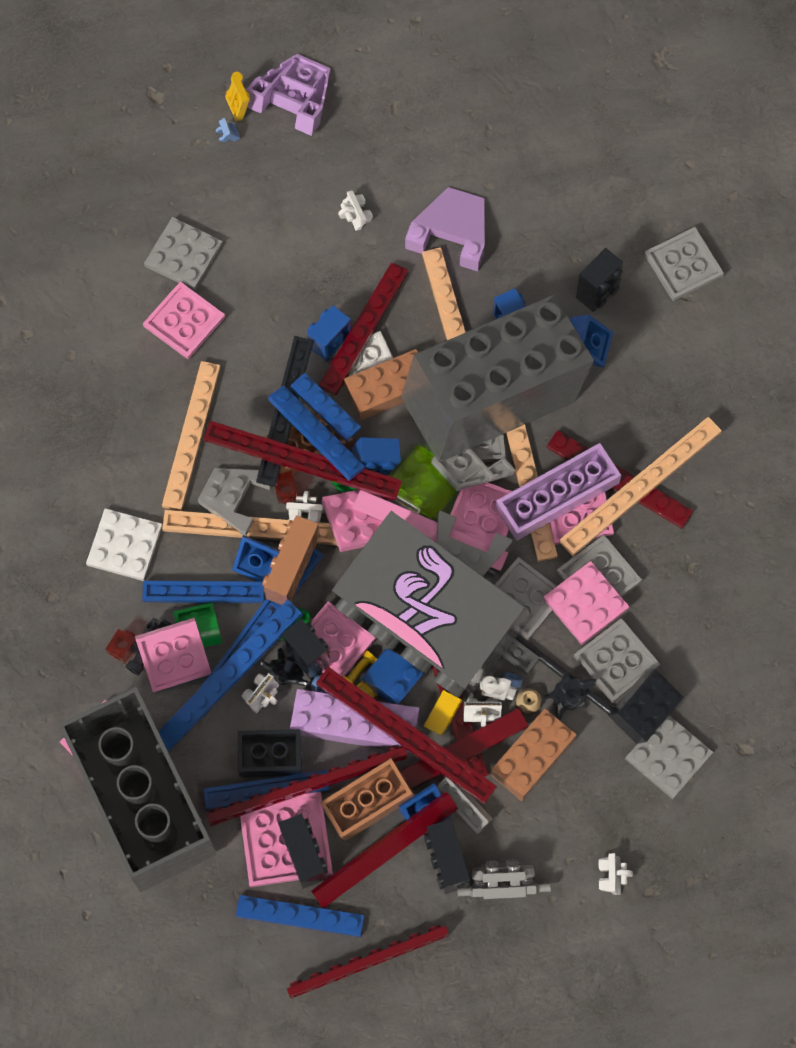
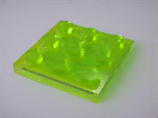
[392,445,457,520]

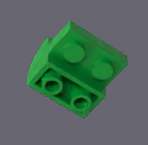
[173,602,222,647]

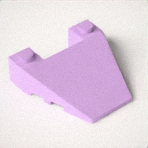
[246,54,330,136]
[405,187,485,271]

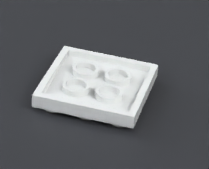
[86,509,163,581]

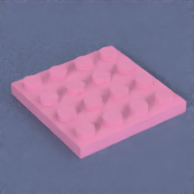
[240,792,333,887]

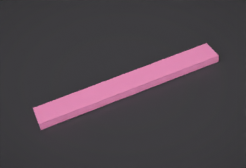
[352,490,508,571]

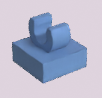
[216,118,241,142]

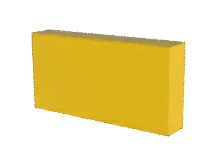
[424,690,462,736]

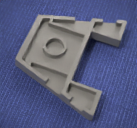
[431,449,515,491]
[198,468,272,536]
[437,511,513,577]

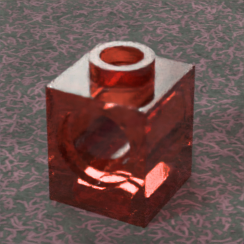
[275,471,298,504]
[105,629,136,664]

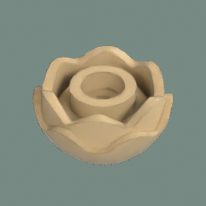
[516,688,542,714]

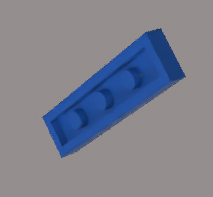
[290,373,361,443]

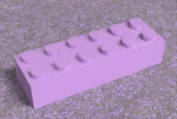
[496,443,621,541]
[290,689,419,753]

